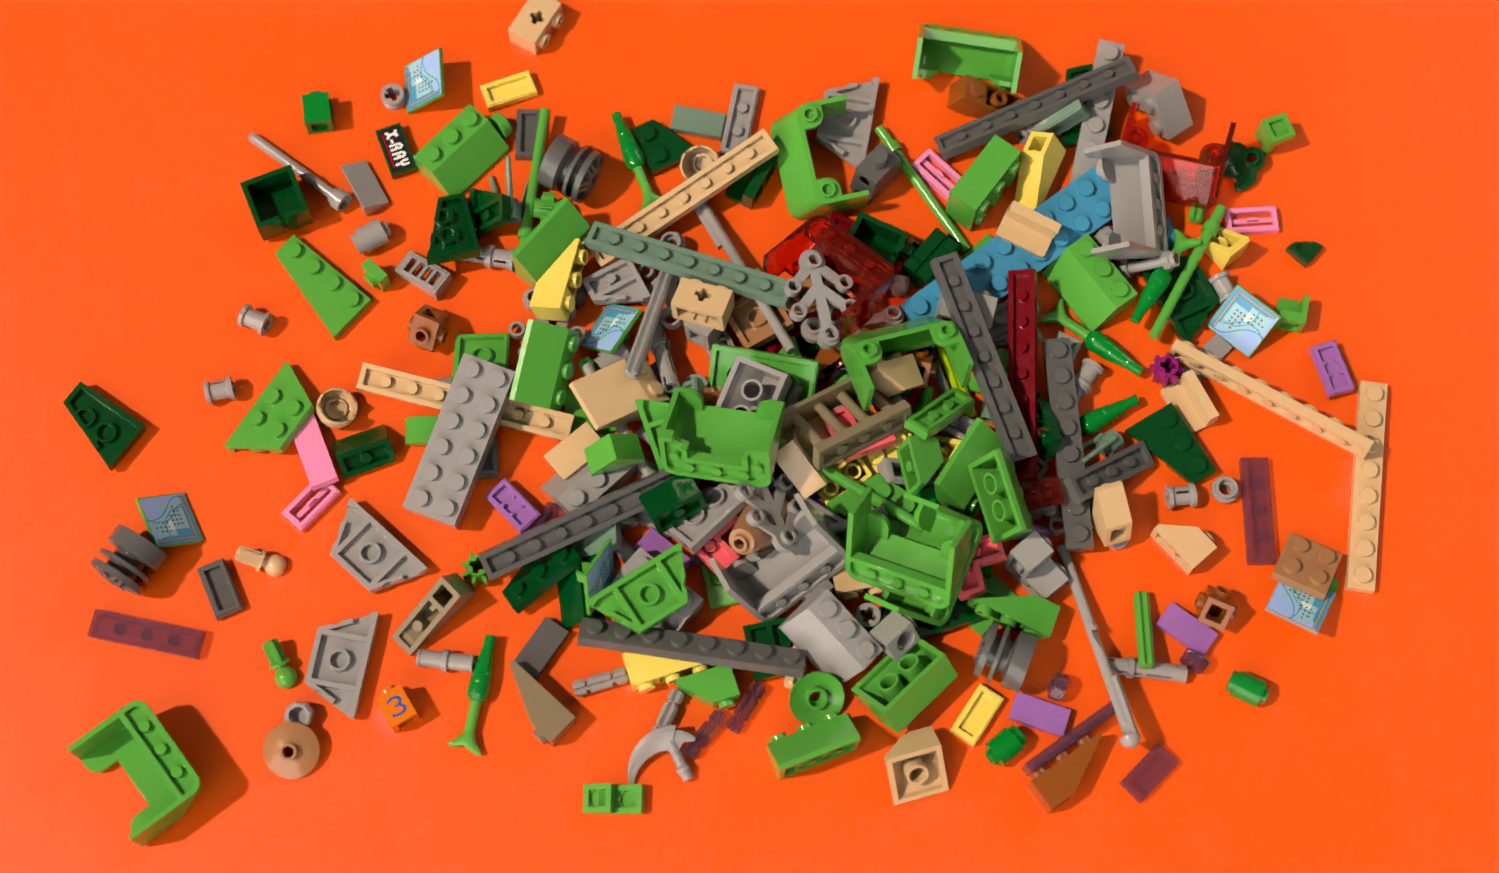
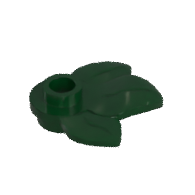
[1214,142,1265,192]

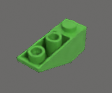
[967,595,1061,640]

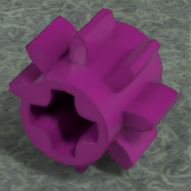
[1148,352,1184,388]

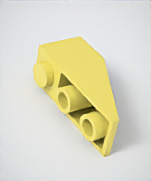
[1015,131,1066,210]
[530,238,588,322]
[622,653,713,693]

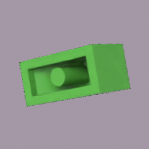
[896,435,944,495]
[676,666,740,710]

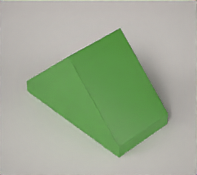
[584,433,645,476]

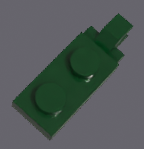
[1037,391,1063,459]

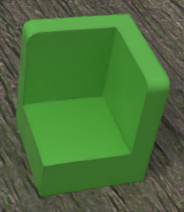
[1254,112,1296,155]
[1273,294,1310,333]

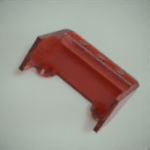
[1121,102,1236,209]
[763,215,894,343]

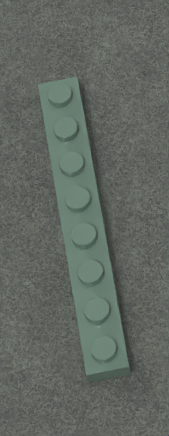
[584,221,795,309]

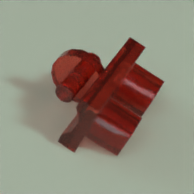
[1019,476,1064,511]

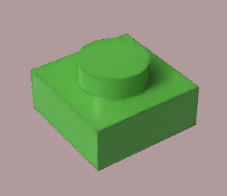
[361,258,391,292]

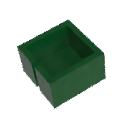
[240,164,314,241]
[836,211,909,289]

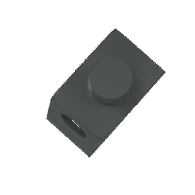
[850,143,902,205]

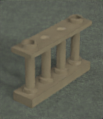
[782,377,911,471]

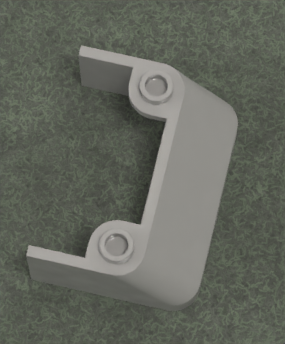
[1083,140,1168,260]
[708,493,846,622]

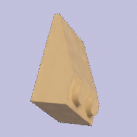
[569,358,670,430]

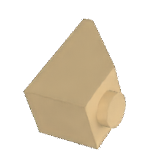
[1150,524,1217,575]

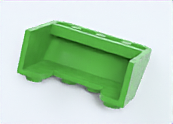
[67,701,202,847]

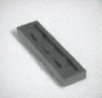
[1063,440,1155,505]

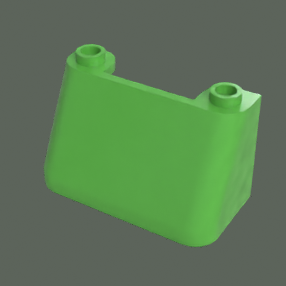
[658,386,785,487]

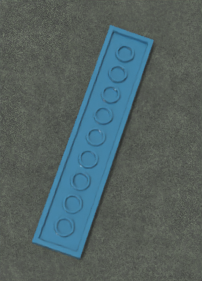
[899,165,1112,350]

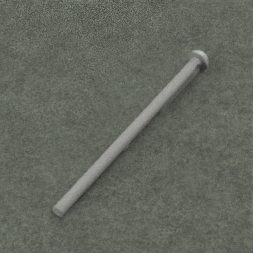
[694,201,796,354]
[1057,544,1141,748]

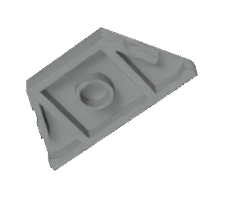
[816,77,880,168]
[330,498,429,593]
[305,612,380,720]

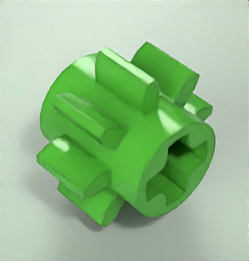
[534,192,561,221]
[461,552,488,587]

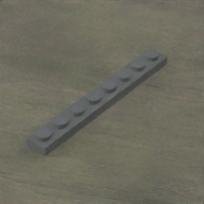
[933,55,1139,161]
[929,251,1037,464]
[1042,338,1094,552]
[478,468,675,581]
[577,617,806,678]

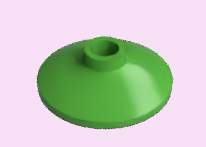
[789,671,845,725]

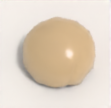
[680,145,719,179]
[316,388,358,429]

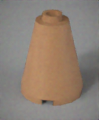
[729,492,789,555]

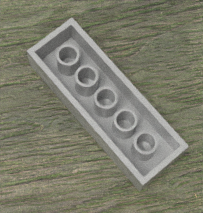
[402,353,515,530]

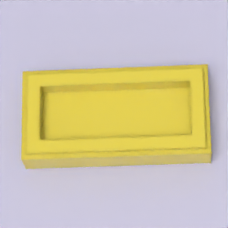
[480,70,538,112]
[950,683,1004,747]

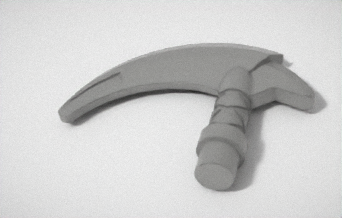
[628,725,695,784]

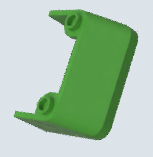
[912,23,1023,94]
[770,95,870,220]
[840,316,974,412]
[845,486,973,609]
[864,492,983,626]

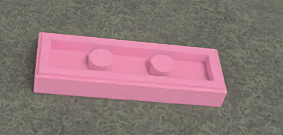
[293,412,339,491]

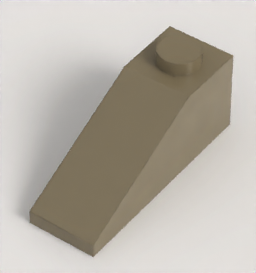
[391,573,475,656]
[510,660,577,747]

